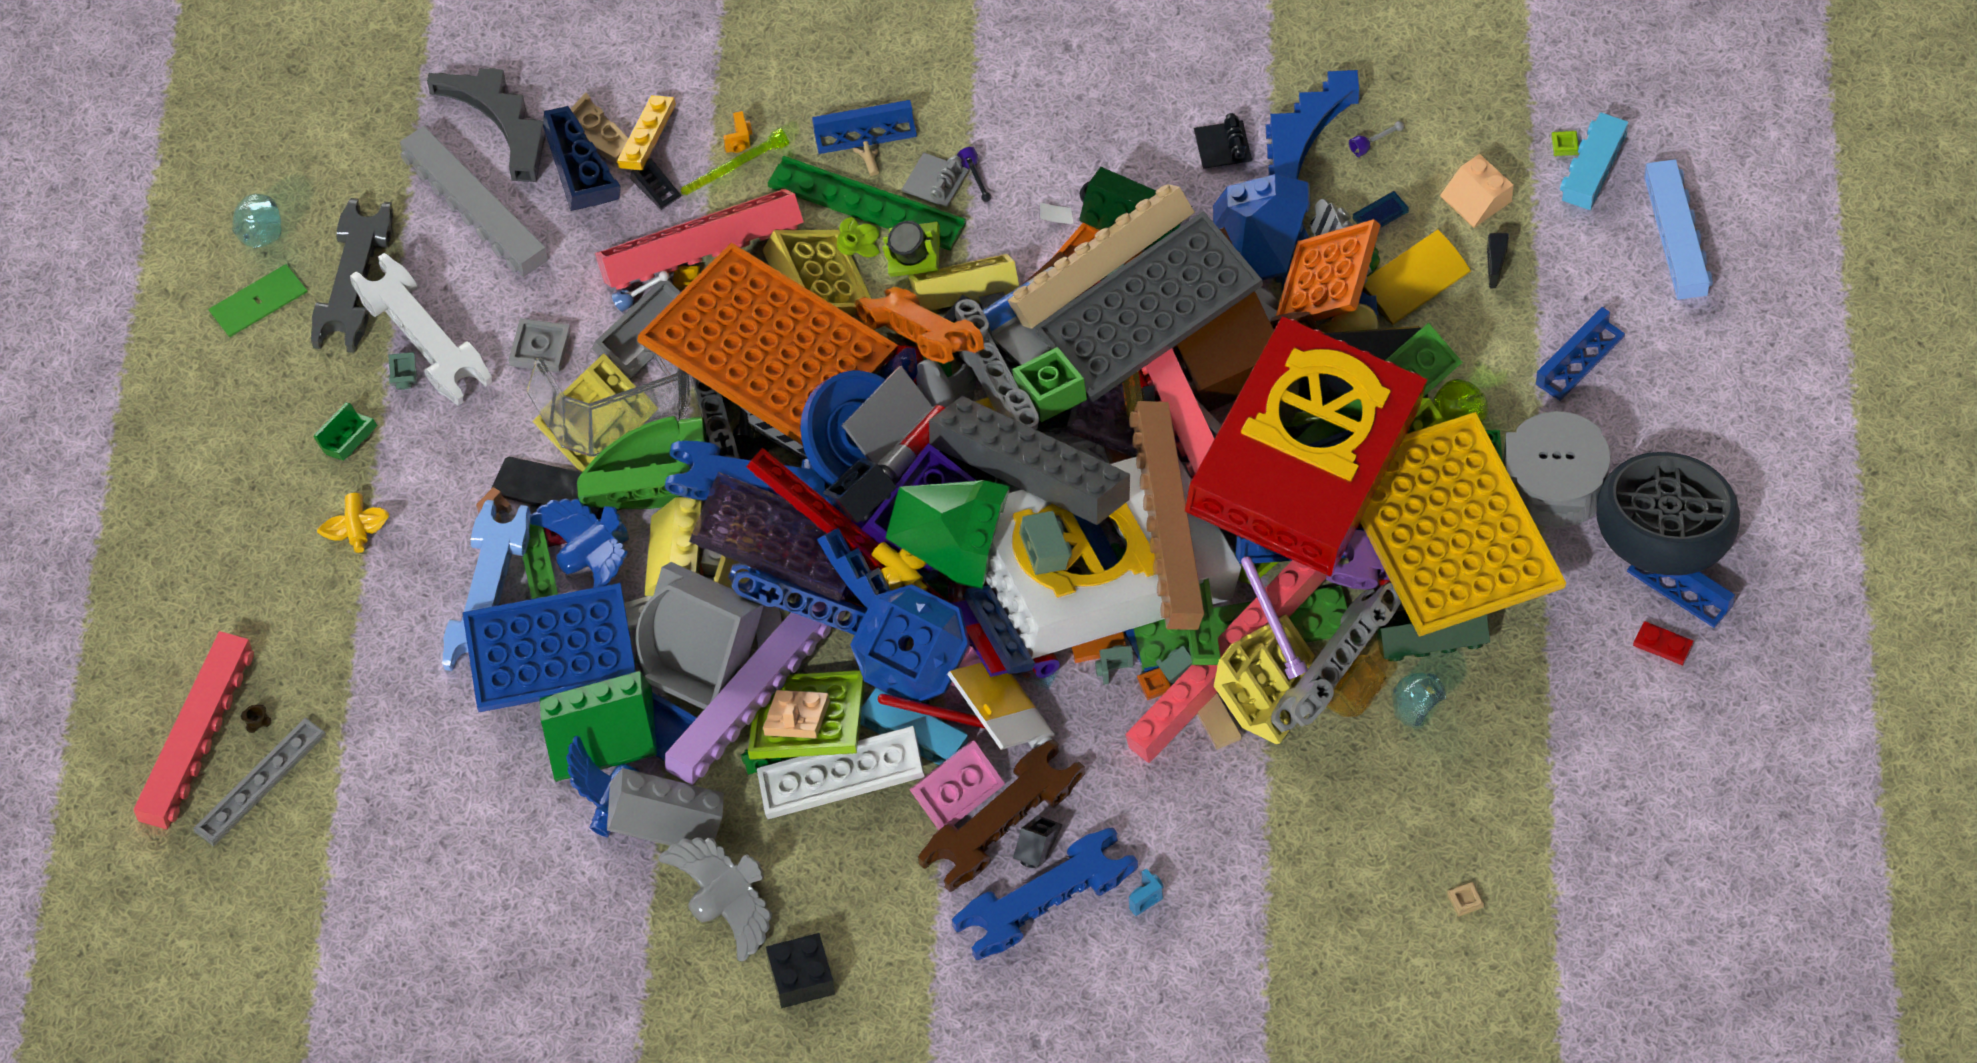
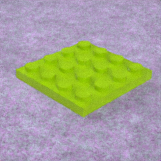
[748,670,865,759]

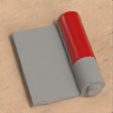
[841,366,945,484]

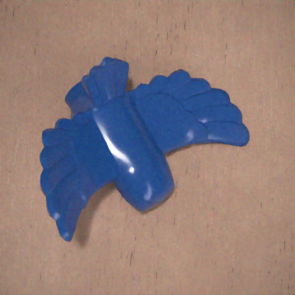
[530,499,629,588]
[566,736,640,837]

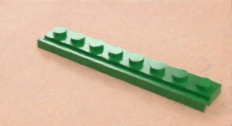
[768,156,966,251]

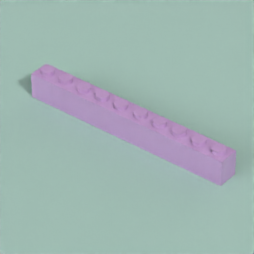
[665,582,846,785]

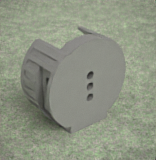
[1503,411,1610,527]

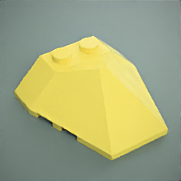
[1214,615,1314,744]

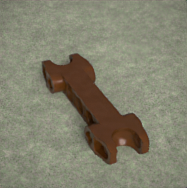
[918,739,1085,892]

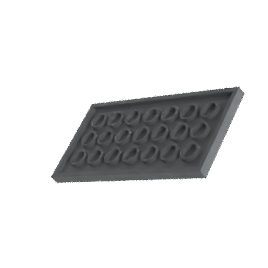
[1034,211,1264,402]

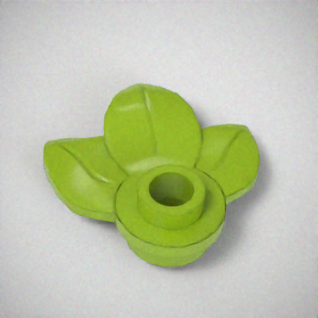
[837,217,880,258]

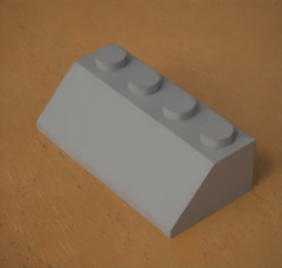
[607,768,724,846]

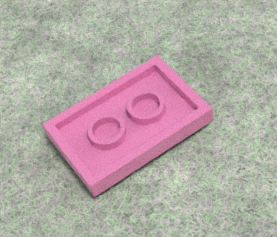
[909,740,1005,830]

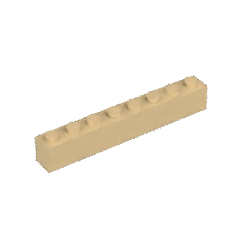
[1007,184,1195,329]

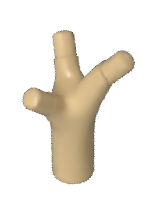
[853,141,879,176]

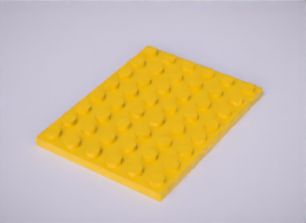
[1360,412,1566,637]

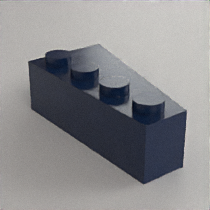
[543,106,621,211]

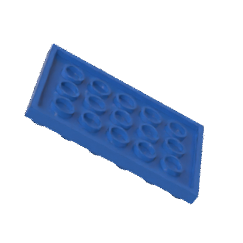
[462,583,636,713]

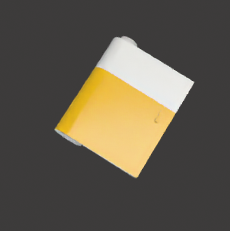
[947,662,1055,750]

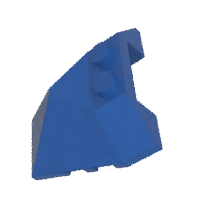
[1213,174,1310,280]

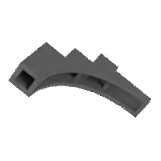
[427,68,546,182]

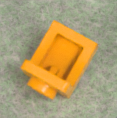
[723,111,753,153]

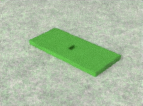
[208,264,308,337]

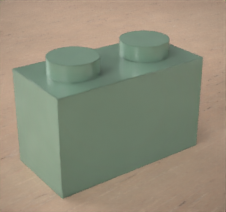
[1019,511,1072,575]

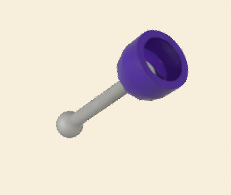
[1349,121,1404,158]

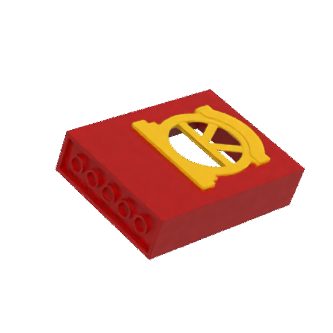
[1185,316,1427,577]

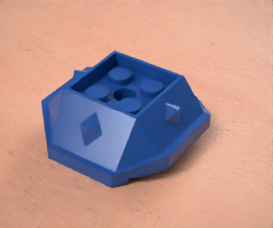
[850,584,970,702]

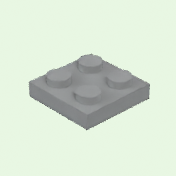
[508,318,571,373]

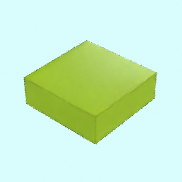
[1551,131,1579,156]

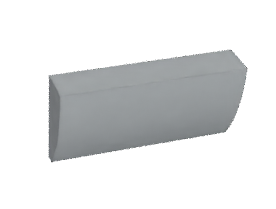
[591,280,681,379]

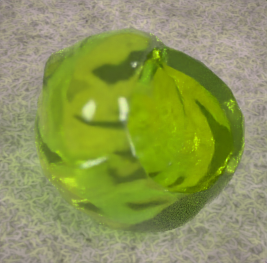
[1433,379,1489,423]

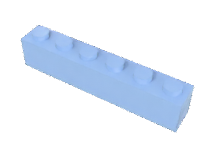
[1644,159,1713,300]

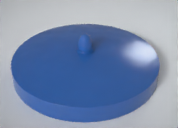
[801,371,886,486]

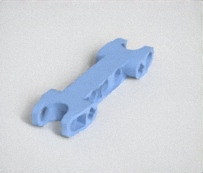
[442,500,530,671]

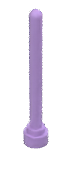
[1241,556,1308,679]

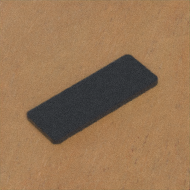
[491,457,602,517]

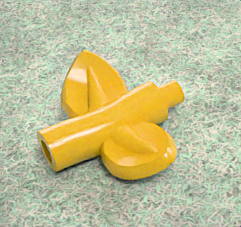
[317,493,389,553]
[872,542,928,591]

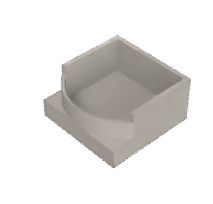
[634,562,764,710]

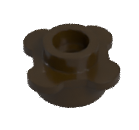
[241,705,271,733]

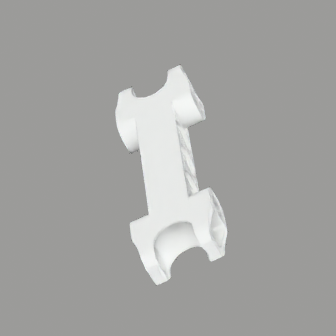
[350,253,492,406]

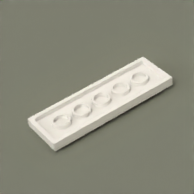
[757,726,925,819]

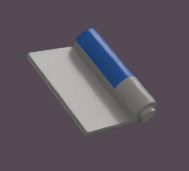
[982,266,1074,366]

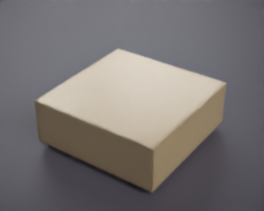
[1447,882,1484,917]

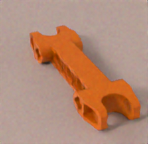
[855,287,984,364]

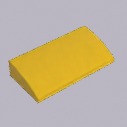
[1362,229,1471,325]

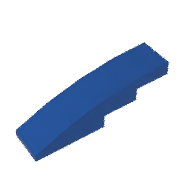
[817,528,891,608]

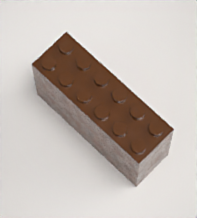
[1172,227,1274,412]

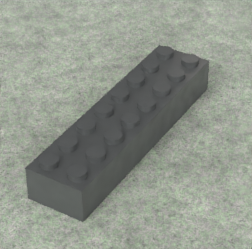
[929,396,1130,525]

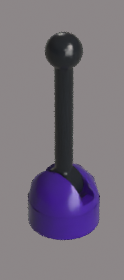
[957,147,991,202]

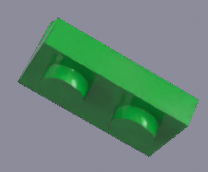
[313,402,378,461]

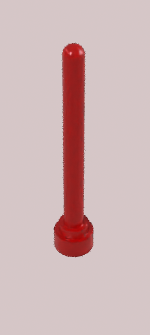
[878,694,991,736]

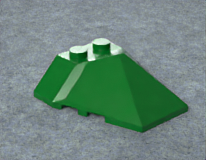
[886,480,1010,589]

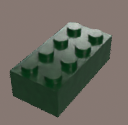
[1079,166,1193,250]

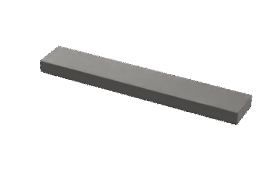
[193,717,326,847]

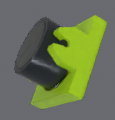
[882,221,940,277]

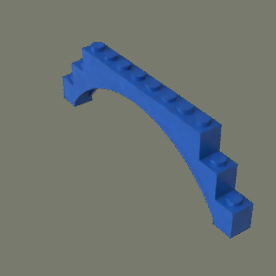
[1265,70,1378,320]

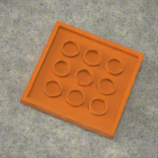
[1276,219,1381,321]

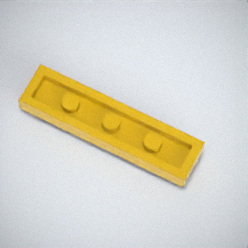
[617,95,676,170]

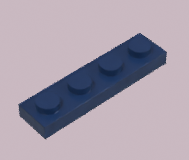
[964,585,1035,674]

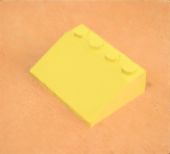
[762,230,871,316]

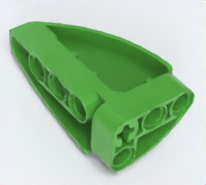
[577,416,708,509]

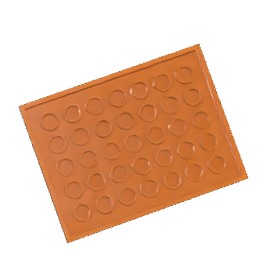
[637,242,897,446]

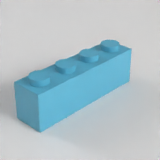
[1560,112,1628,210]
[860,688,968,765]

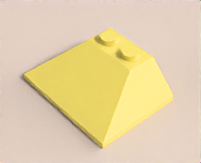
[532,353,657,472]

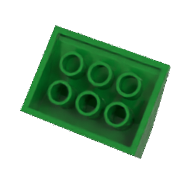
[539,671,657,782]

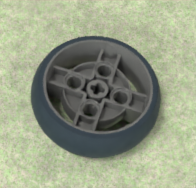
[1596,452,1740,576]

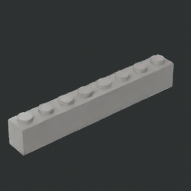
[400,126,548,277]

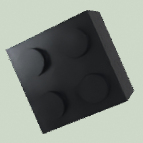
[823,457,897,523]
[766,933,835,1009]

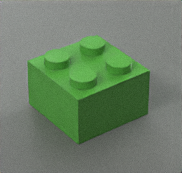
[1012,347,1087,422]

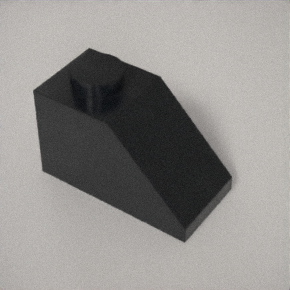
[1013,815,1063,868]

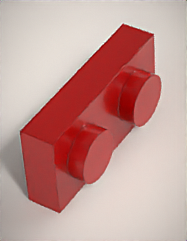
[1633,621,1694,666]

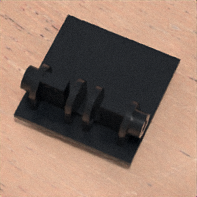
[1194,113,1252,169]

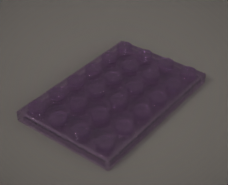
[689,472,861,601]

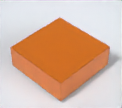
[1137,668,1171,701]

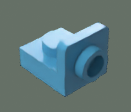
[1129,868,1164,916]

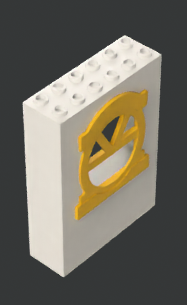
[986,457,1241,659]

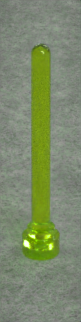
[681,127,789,196]

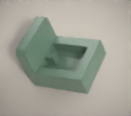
[388,352,417,390]
[1095,645,1133,685]

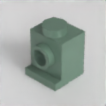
[1156,646,1192,684]

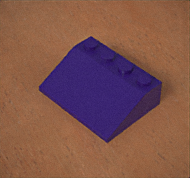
[862,443,976,573]

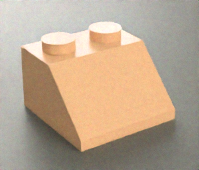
[1440,154,1513,228]

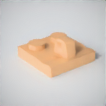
[763,690,830,738]

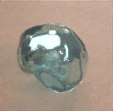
[232,194,282,248]
[1392,672,1447,729]

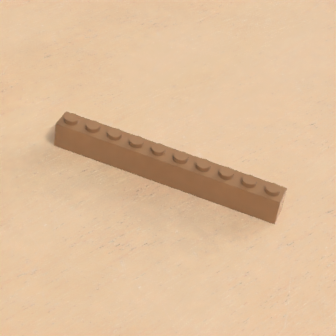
[1130,401,1204,630]

